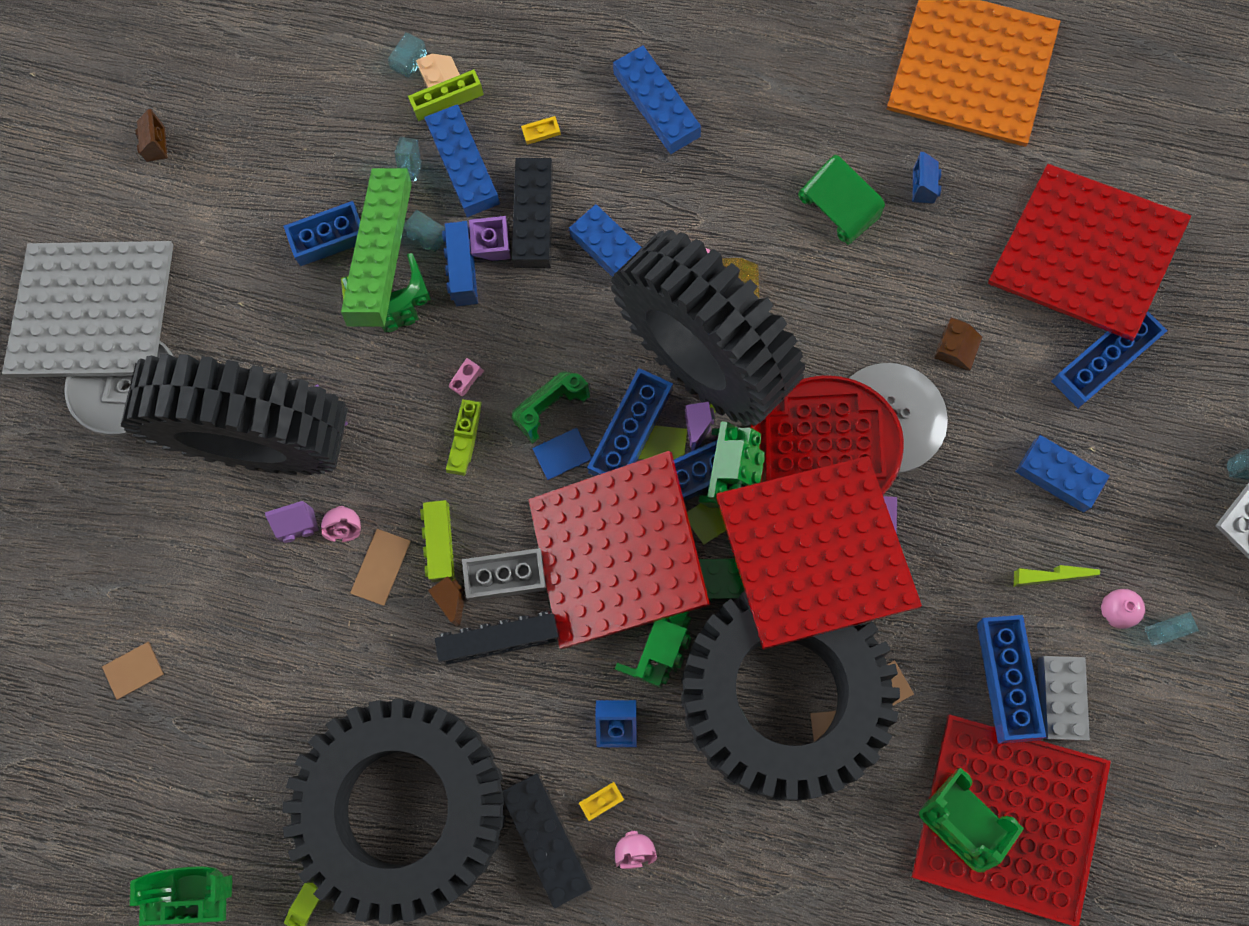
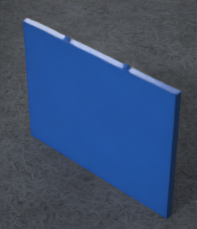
[532,428,592,480]

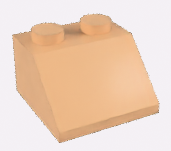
[416,54,460,88]

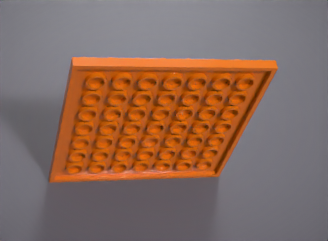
[886,0,1060,147]

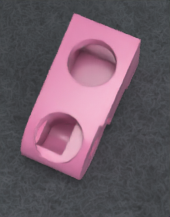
[449,358,484,396]

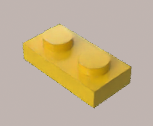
[521,116,561,145]
[579,782,624,821]

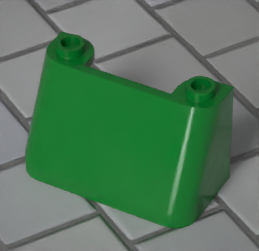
[798,155,885,245]
[512,371,590,444]
[919,768,1024,873]

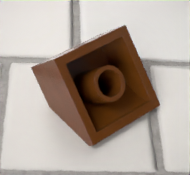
[135,109,168,162]
[934,317,982,371]
[428,576,465,627]

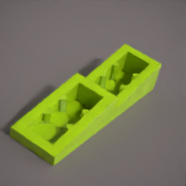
[1013,565,1100,587]

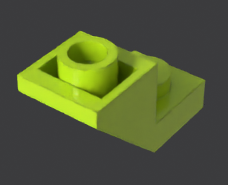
[284,883,320,926]

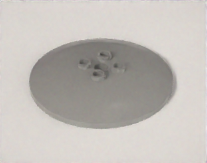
[65,340,174,436]
[850,363,948,473]

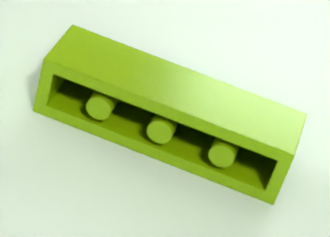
[408,69,484,122]
[420,500,455,582]

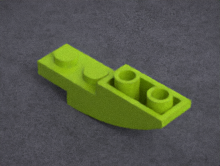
[446,399,481,476]

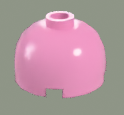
[321,506,361,542]
[1101,589,1145,629]
[615,831,657,869]

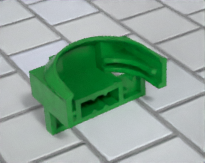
[342,253,431,332]
[699,422,765,508]
[615,611,692,688]
[130,866,232,926]

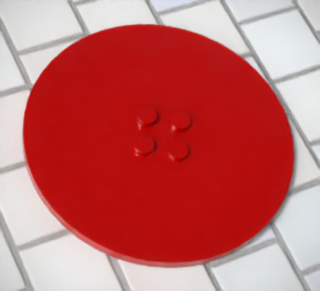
[750,376,904,495]

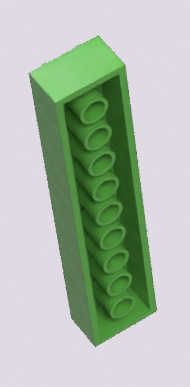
[341,168,412,327]

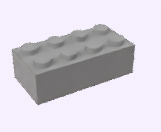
[462,548,547,601]
[1037,656,1090,741]

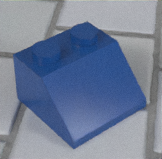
[912,152,941,203]
[595,700,637,747]

